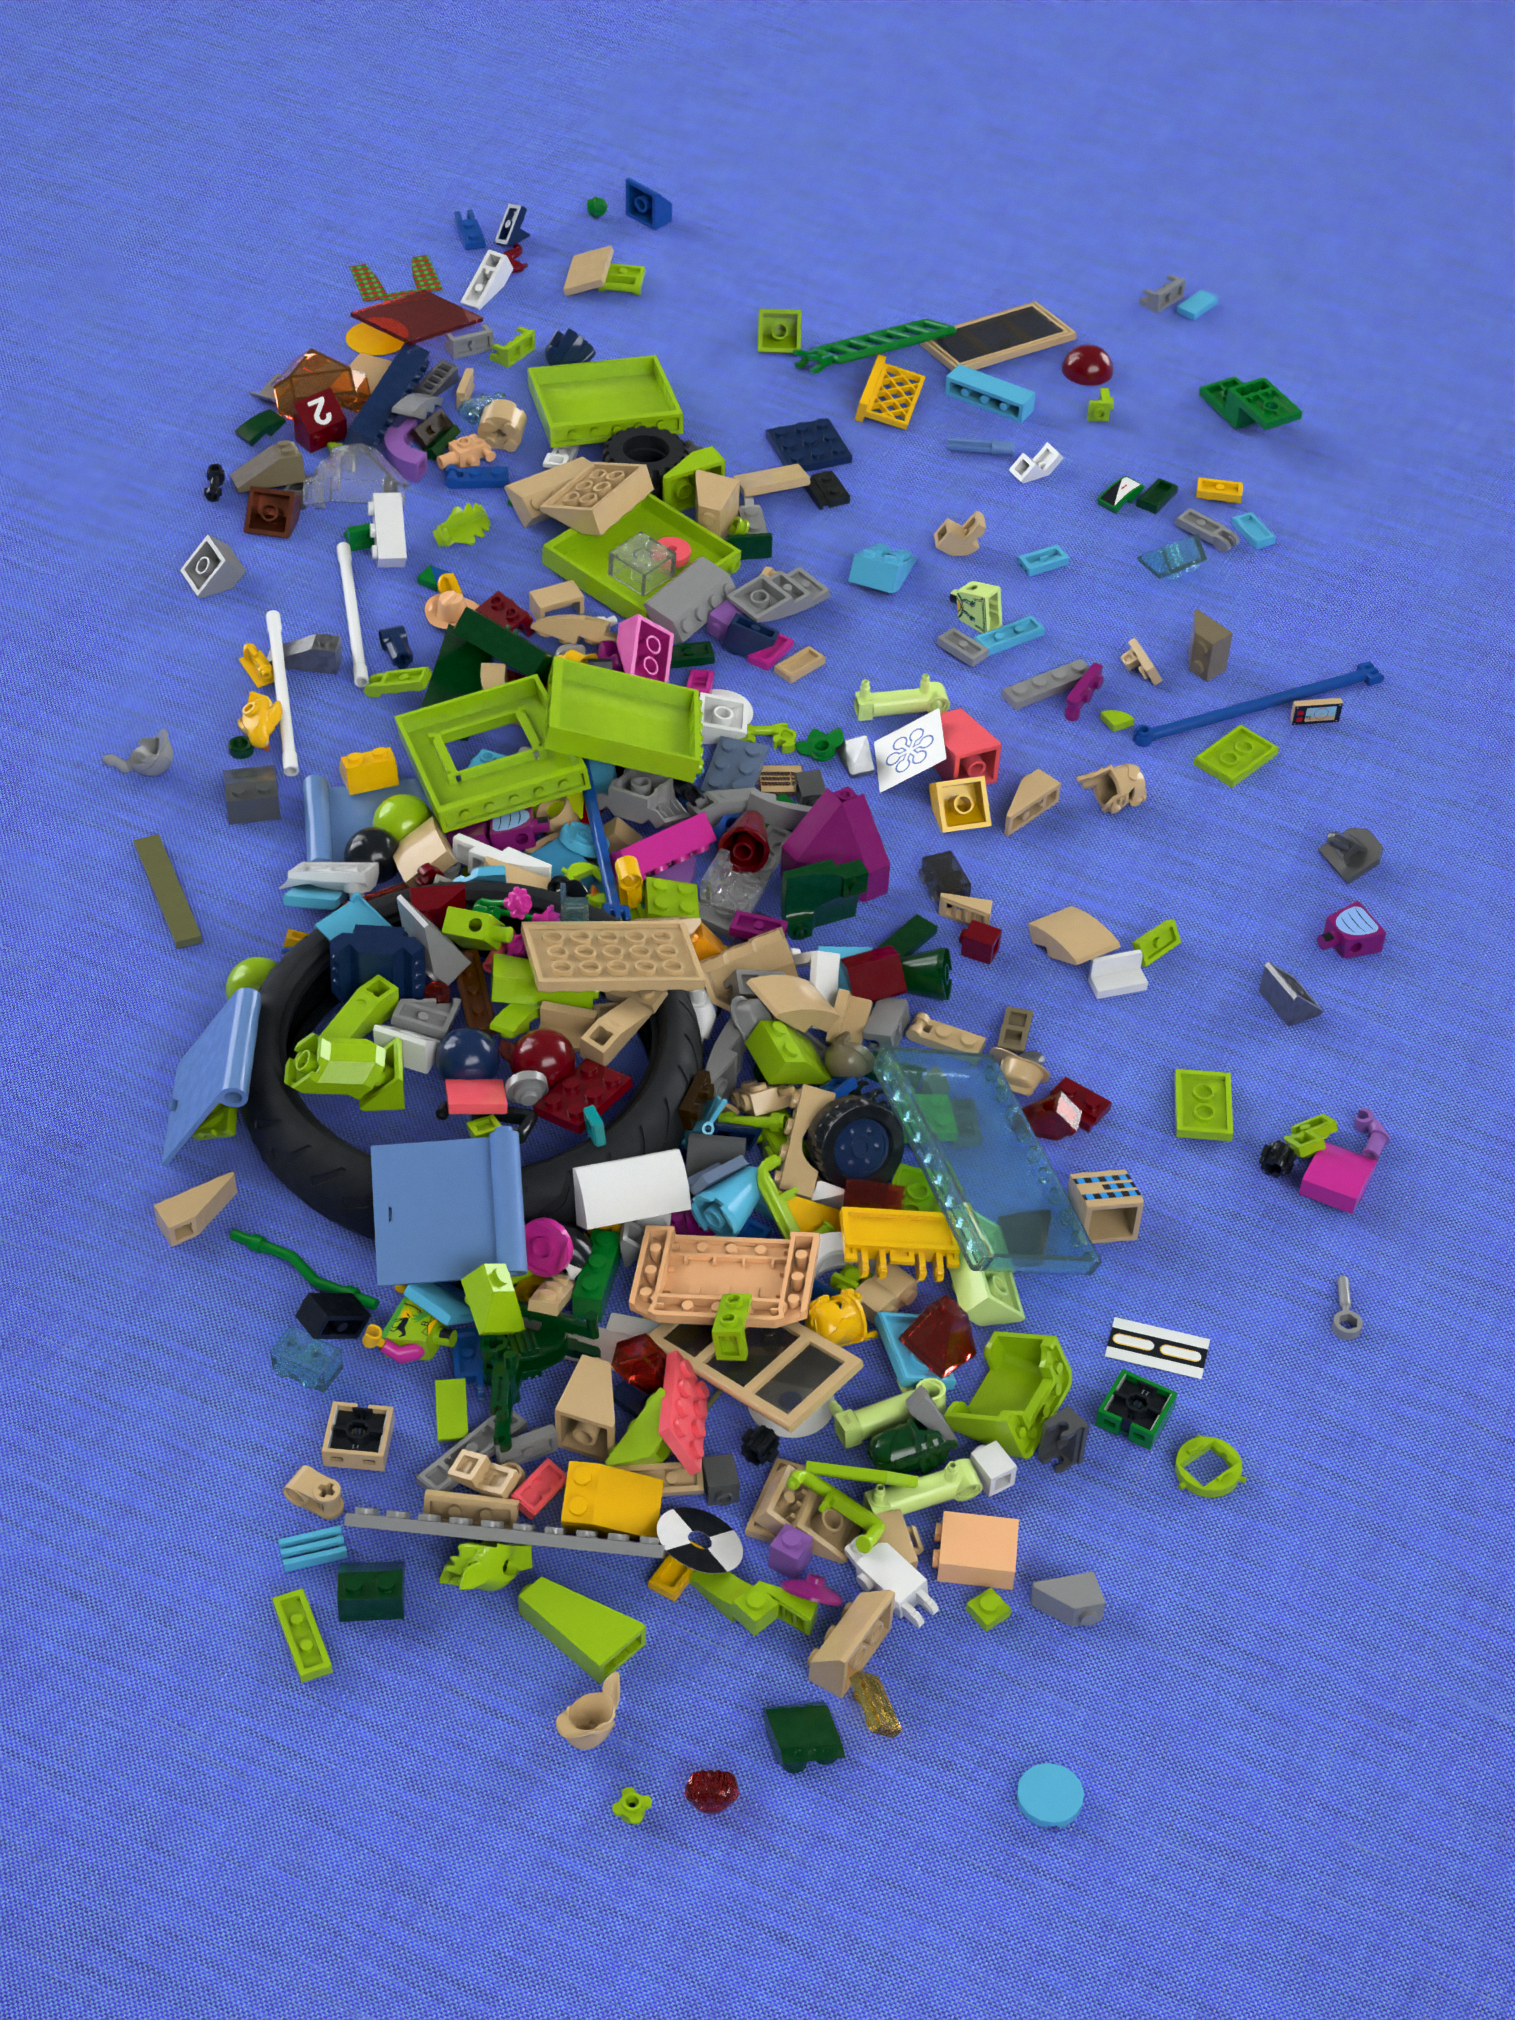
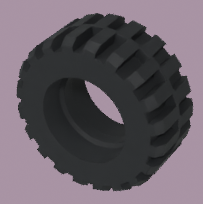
[602,426,689,500]

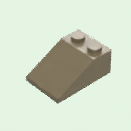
[230,440,306,493]

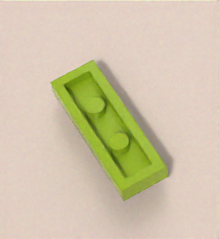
[272,1588,333,1683]

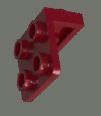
[475,591,535,638]

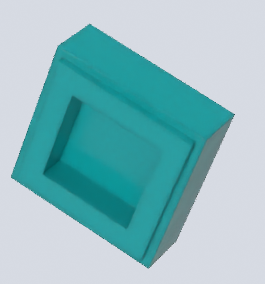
[583,1105,606,1147]

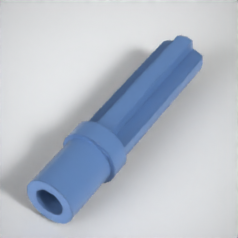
[947,438,1014,455]

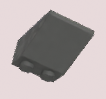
[223,765,281,825]

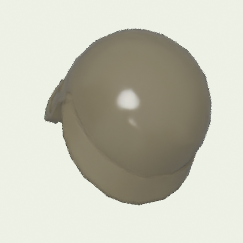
[824,1031,876,1080]

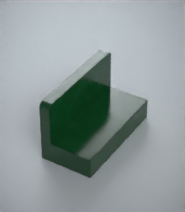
[724,533,773,560]

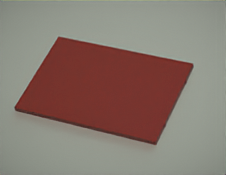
[350,290,484,345]

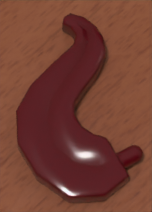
[503,244,528,273]

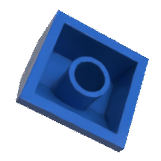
[626,177,672,231]

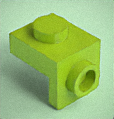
[1087,388,1114,422]

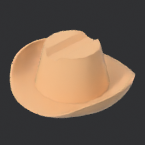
[425,591,479,629]

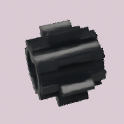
[1259,1140,1296,1178]
[741,1425,780,1466]

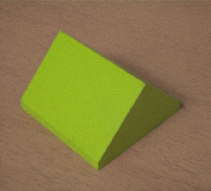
[359,1037,405,1111]

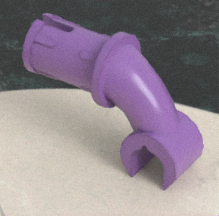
[1355,1108,1390,1161]

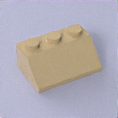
[807,1590,895,1699]

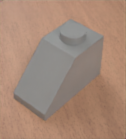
[1030,1571,1105,1627]

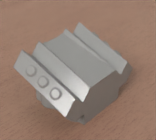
[596,768,691,829]

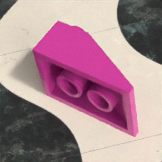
[616,614,674,683]

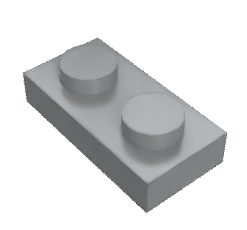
[937,627,989,667]
[495,1424,558,1465]

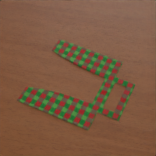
[349,255,443,309]

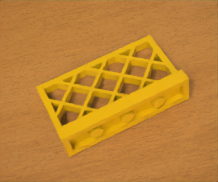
[854,354,926,430]

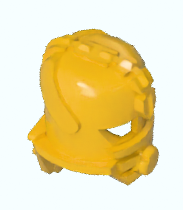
[804,1288,878,1347]

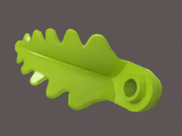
[432,503,491,548]

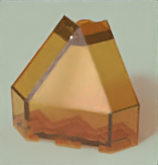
[273,348,371,421]

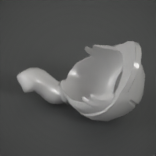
[102,728,173,776]

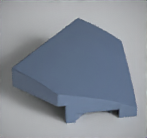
[687,1155,748,1196]

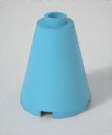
[691,1166,762,1237]

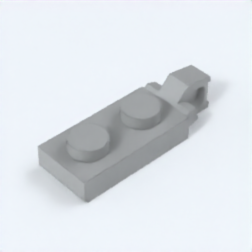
[739,495,768,534]

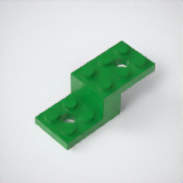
[1199,376,1303,430]

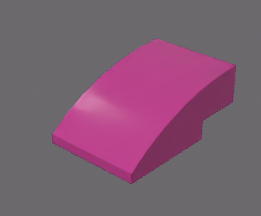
[1299,1142,1378,1214]

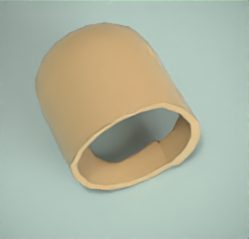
[535,796,580,836]

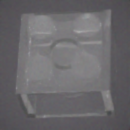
[608,531,676,596]

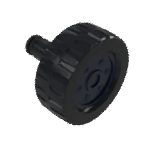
[806,1095,905,1194]

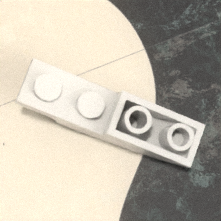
[452,833,552,878]

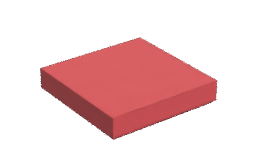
[445,1079,508,1114]

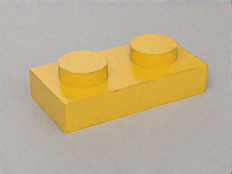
[1196,477,1243,503]

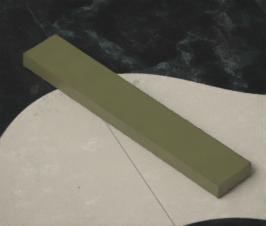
[133,834,202,949]

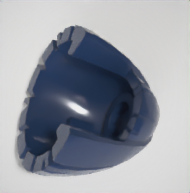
[545,328,596,366]

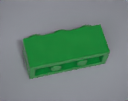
[572,1228,622,1323]

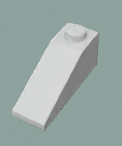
[461,250,513,310]

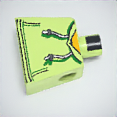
[950,581,1003,634]

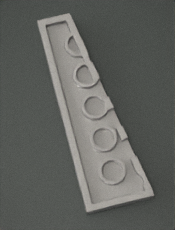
[699,825,792,940]

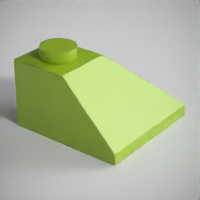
[461,1264,526,1335]

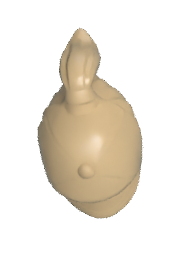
[556,1672,620,1750]

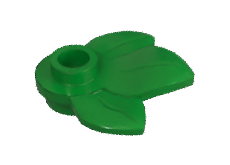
[795,728,844,762]

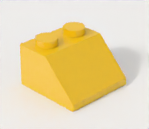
[339,747,399,795]
[929,776,992,833]

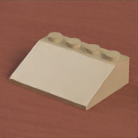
[539,462,654,536]

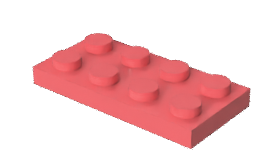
[658,1350,709,1476]

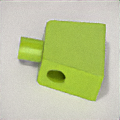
[441,906,514,951]

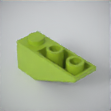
[320,974,399,1039]

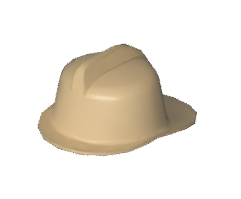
[989,1047,1050,1096]

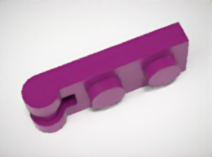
[1064,662,1104,721]

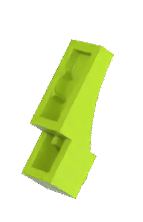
[689,1570,779,1636]

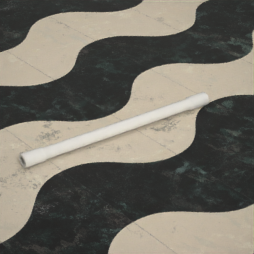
[336,542,369,688]
[266,610,299,776]

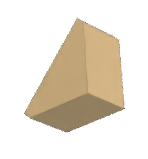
[603,816,643,852]

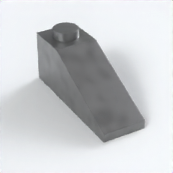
[267,634,342,674]

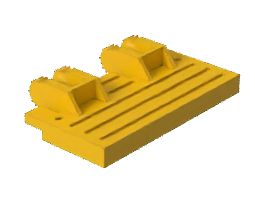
[839,1207,960,1282]

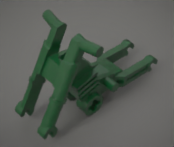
[479,1299,601,1453]

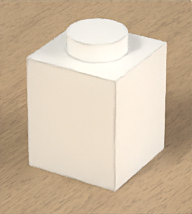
[970,1440,1017,1497]

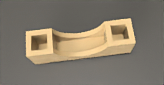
[773,1084,836,1200]

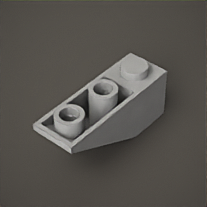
[686,787,759,829]

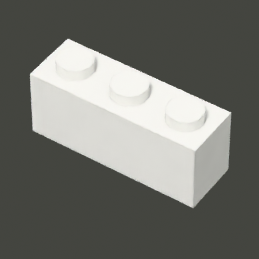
[368,493,407,568]

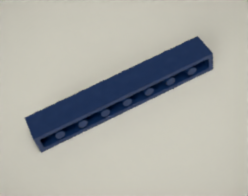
[343,340,430,457]

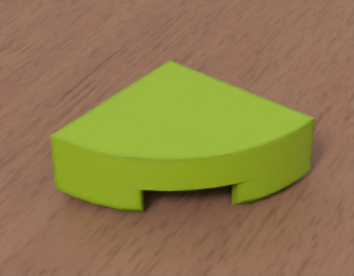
[1100,710,1135,732]

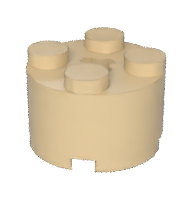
[478,399,527,452]

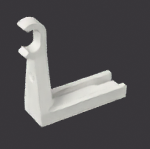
[790,948,840,1032]

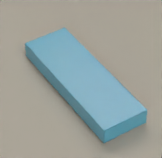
[973,616,1045,656]

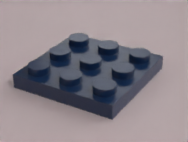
[766,418,852,472]

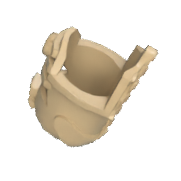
[1076,763,1147,814]

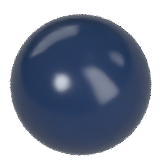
[435,1027,500,1082]

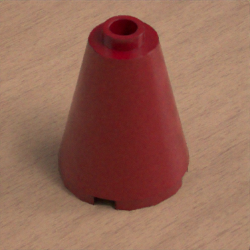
[718,810,770,874]

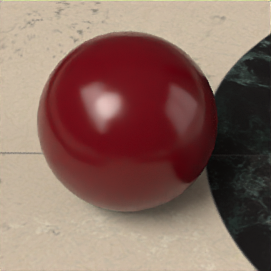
[512,1028,576,1092]

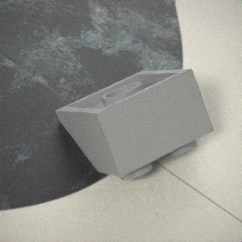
[180,535,246,598]

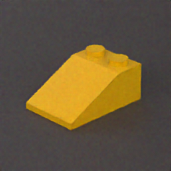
[561,1461,664,1540]

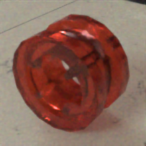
[425,981,450,1004]

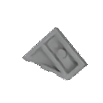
[391,998,462,1040]

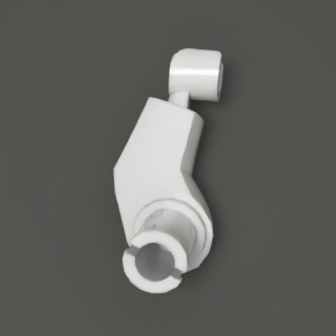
[687,989,716,1053]

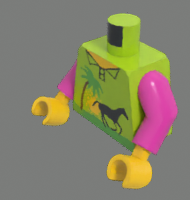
[362,1284,458,1364]

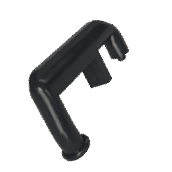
[435,1101,538,1144]

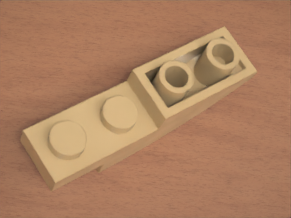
[531,614,618,645]

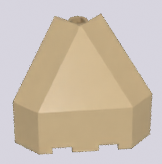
[699,927,799,1030]

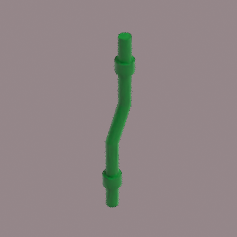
[230,1229,379,1310]

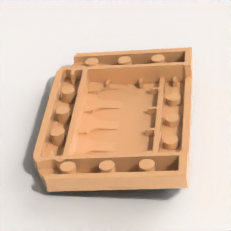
[629,1225,821,1328]

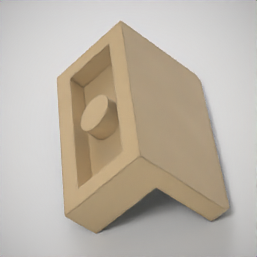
[825,988,873,1046]
[539,1001,598,1052]

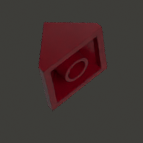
[840,945,907,1002]

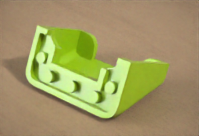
[944,1331,1072,1459]

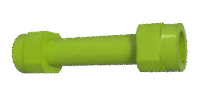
[718,1111,788,1132]

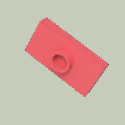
[509,1457,567,1521]

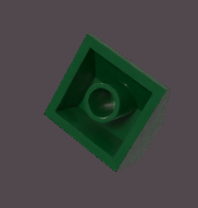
[337,1561,405,1622]

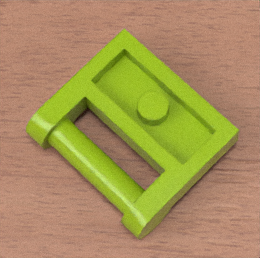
[598,263,646,296]

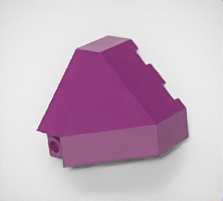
[780,786,890,902]

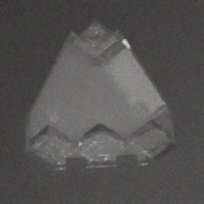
[303,443,412,510]

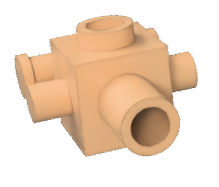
[436,433,496,469]

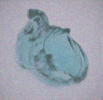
[458,391,505,425]

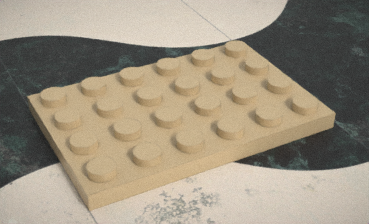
[521,921,706,993]

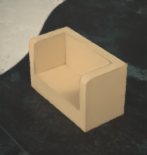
[529,580,584,620]

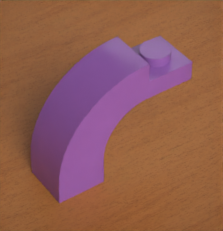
[384,417,428,483]

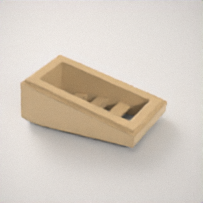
[938,893,993,926]

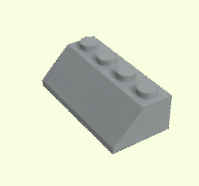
[643,556,736,644]

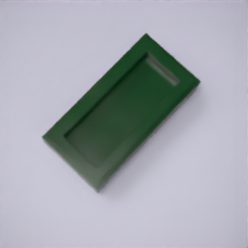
[1136,478,1178,514]

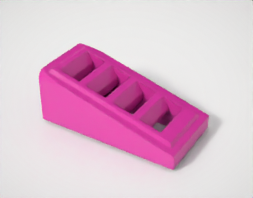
[686,669,715,696]

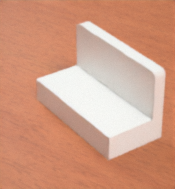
[1088,950,1148,999]

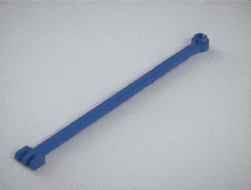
[1133,661,1384,747]
[582,758,631,921]

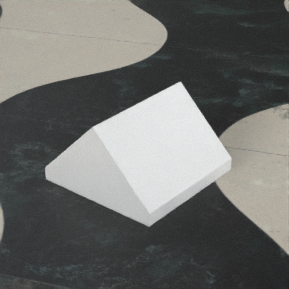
[373,1025,441,1074]

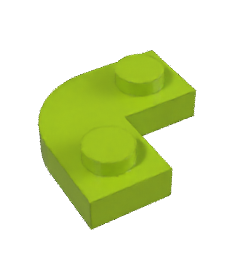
[1284,1113,1338,1158]

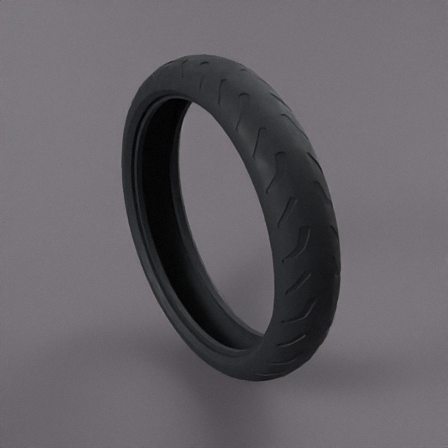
[240,881,704,1239]

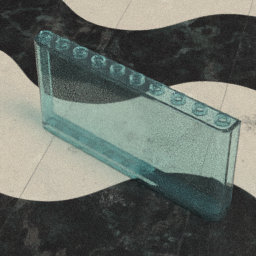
[874,1046,1102,1275]

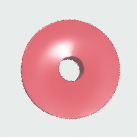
[653,537,691,568]

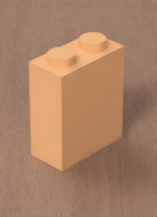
[932,1511,1019,1590]

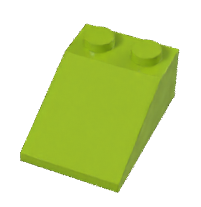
[662,446,726,512]
[745,1020,832,1084]

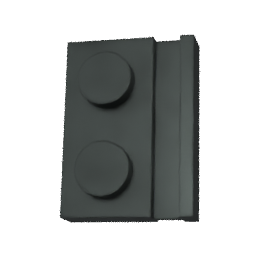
[803,470,850,510]

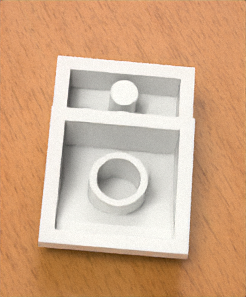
[699,692,749,744]

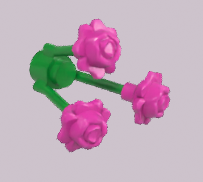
[473,887,561,958]

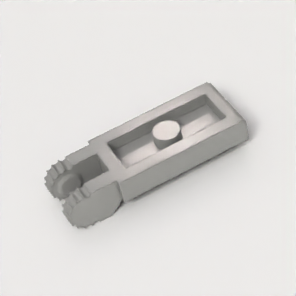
[1175,508,1239,552]

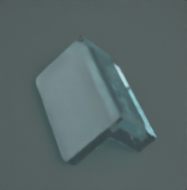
[560,883,589,921]

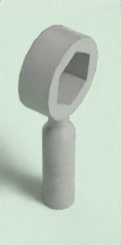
[1332,1276,1363,1340]

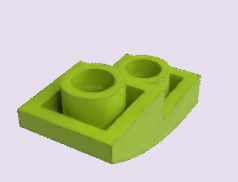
[489,1003,541,1038]

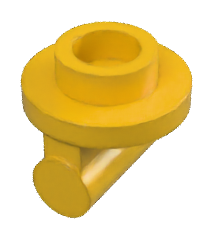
[437,573,463,595]

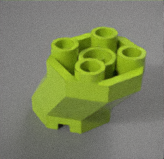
[284,1033,387,1100]

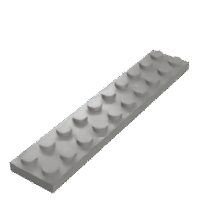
[344,1507,667,1559]

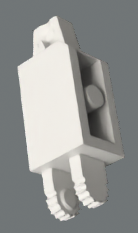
[844,1537,939,1628]

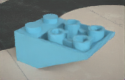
[848,543,917,593]

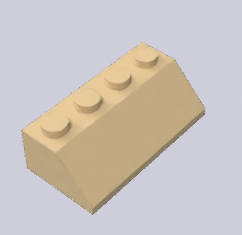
[504,456,592,528]

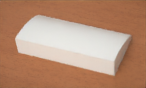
[573,1149,691,1230]

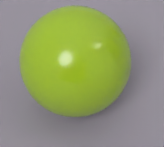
[372,794,433,841]
[226,957,278,1000]

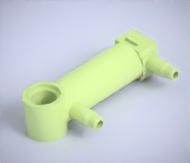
[854,674,950,721]
[828,1378,946,1449]
[862,1458,983,1515]

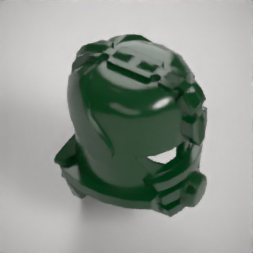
[867,1418,958,1475]

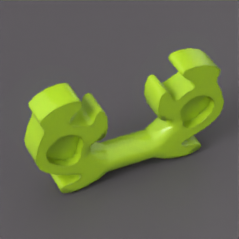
[738,723,797,754]

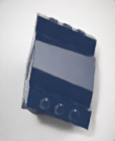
[330,924,425,1002]

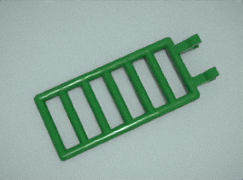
[793,318,957,374]

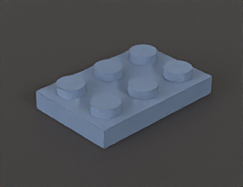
[700,736,769,793]

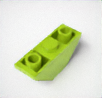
[604,1387,671,1467]

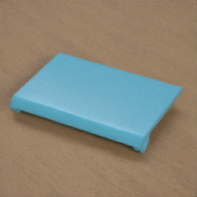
[315,892,391,941]

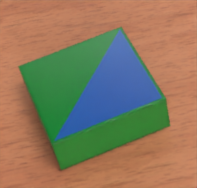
[417,565,450,591]

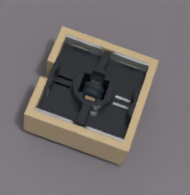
[321,1401,395,1472]

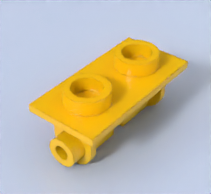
[238,643,275,688]

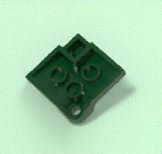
[781,859,869,940]

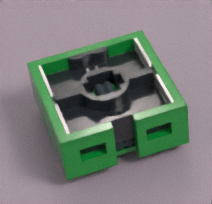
[1095,1369,1178,1450]

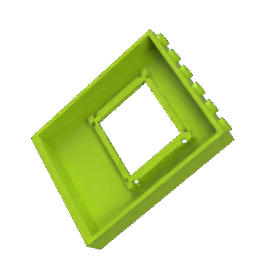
[394,674,591,834]

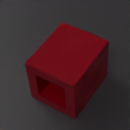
[959,920,1002,965]

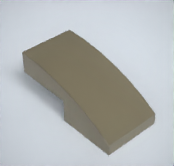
[997,1006,1033,1054]

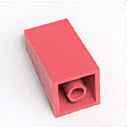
[916,708,1002,785]

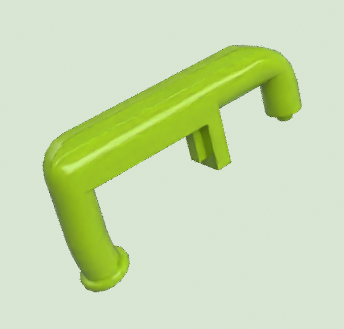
[757,1154,836,1239]
[786,1470,886,1554]

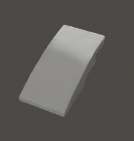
[726,566,830,623]
[705,1017,748,1101]

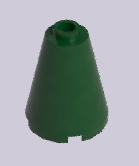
[900,947,952,1001]

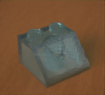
[1137,534,1207,580]

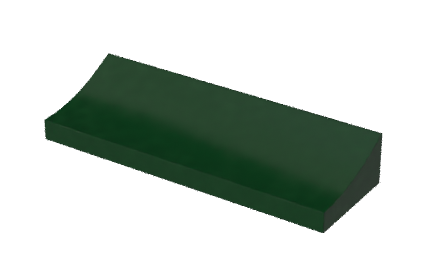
[421,624,494,741]

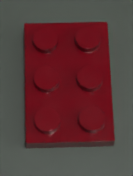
[533,1058,633,1135]

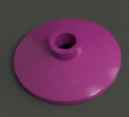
[780,1573,843,1606]

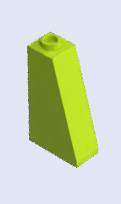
[491,953,600,1009]
[518,1576,646,1684]

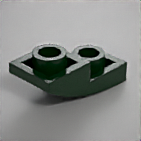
[235,409,286,446]

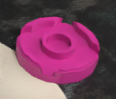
[525,1217,573,1277]

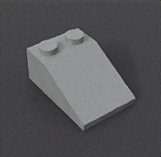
[396,894,471,986]

